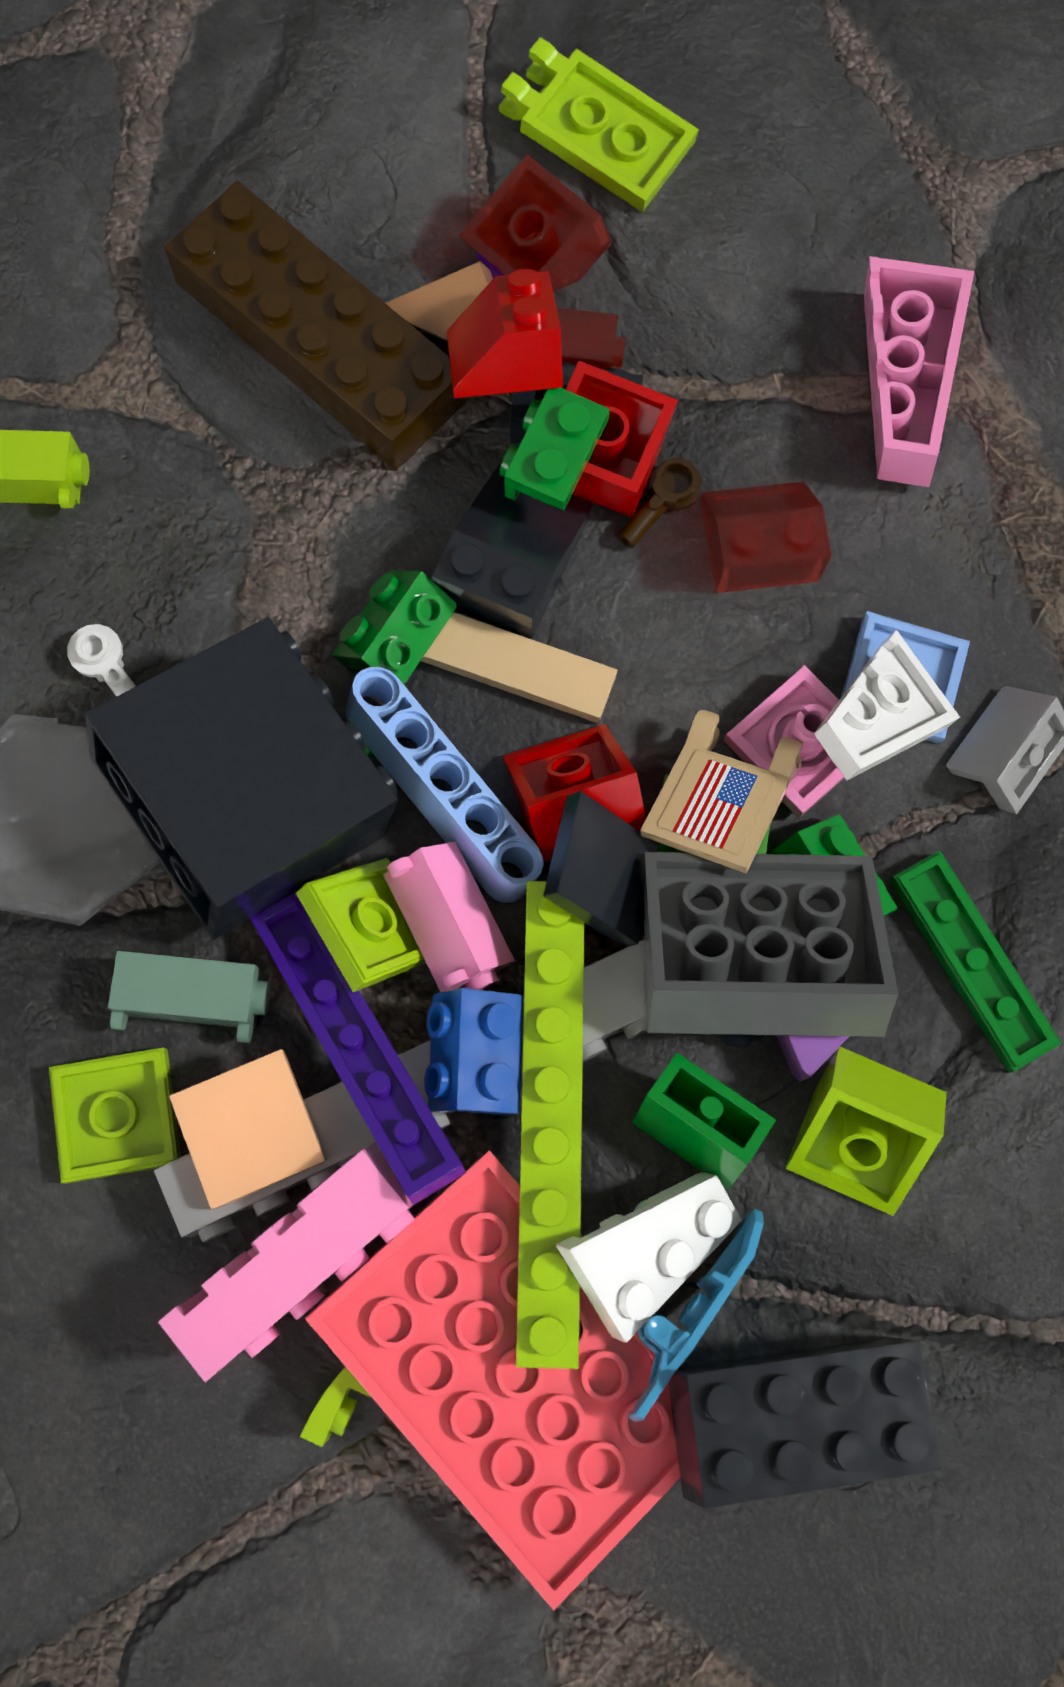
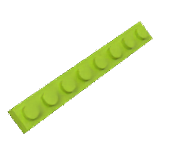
[516,881,584,1369]

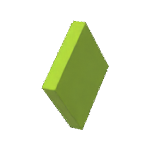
[296,858,426,992]
[49,1047,181,1184]

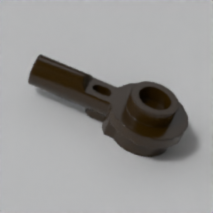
[617,458,702,549]

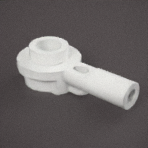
[67,624,136,696]

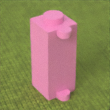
[384,842,515,992]

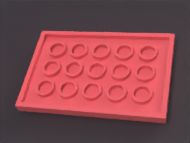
[305,1150,680,1610]

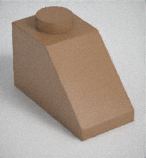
[385,261,493,342]

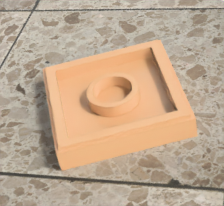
[169,1049,327,1210]

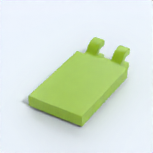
[499,37,699,213]

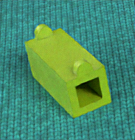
[0,430,90,509]

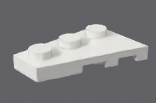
[814,630,960,780]
[556,1172,742,1343]

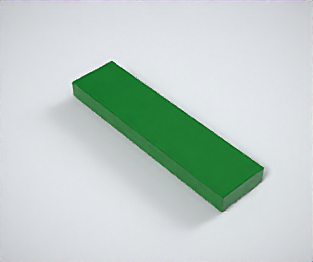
[889,851,1062,1073]

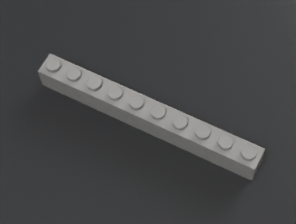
[154,940,647,1243]

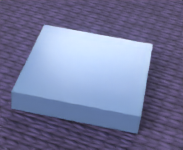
[841,611,970,744]

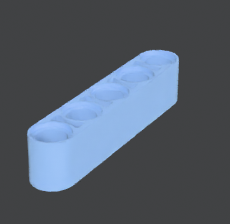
[345,667,544,903]

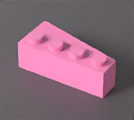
[864,256,974,487]
[158,1142,415,1382]

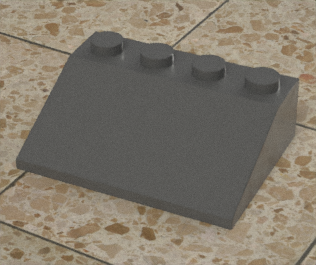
[644,852,898,1037]

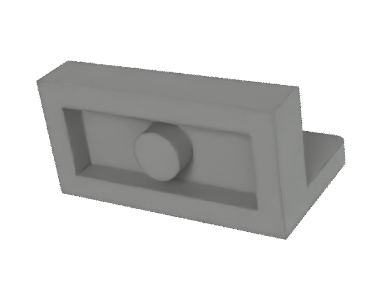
[946,686,1064,814]

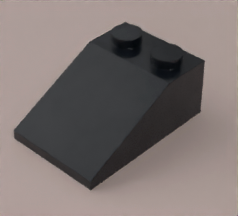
[432,464,594,639]

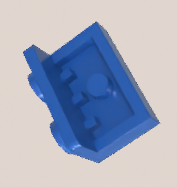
[424,988,523,1115]

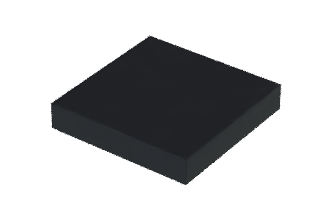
[543,791,658,947]

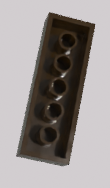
[164,180,466,471]

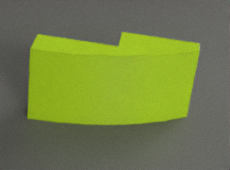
[300,1367,371,1447]

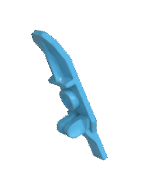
[628,1209,764,1422]

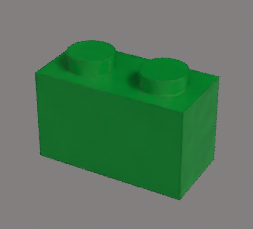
[632,1053,776,1190]

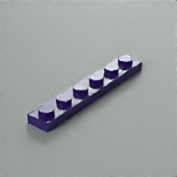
[250,891,466,1205]

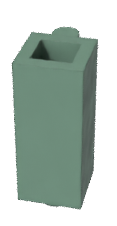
[108,951,270,1043]

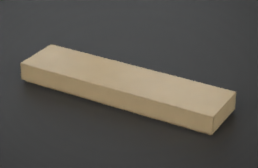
[421,613,618,724]

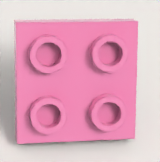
[723,665,845,818]

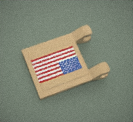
[640,710,803,874]

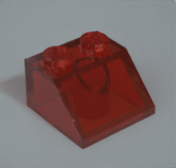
[459,154,613,292]
[700,481,832,593]

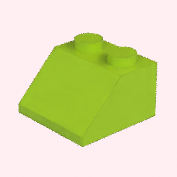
[786,1047,947,1216]

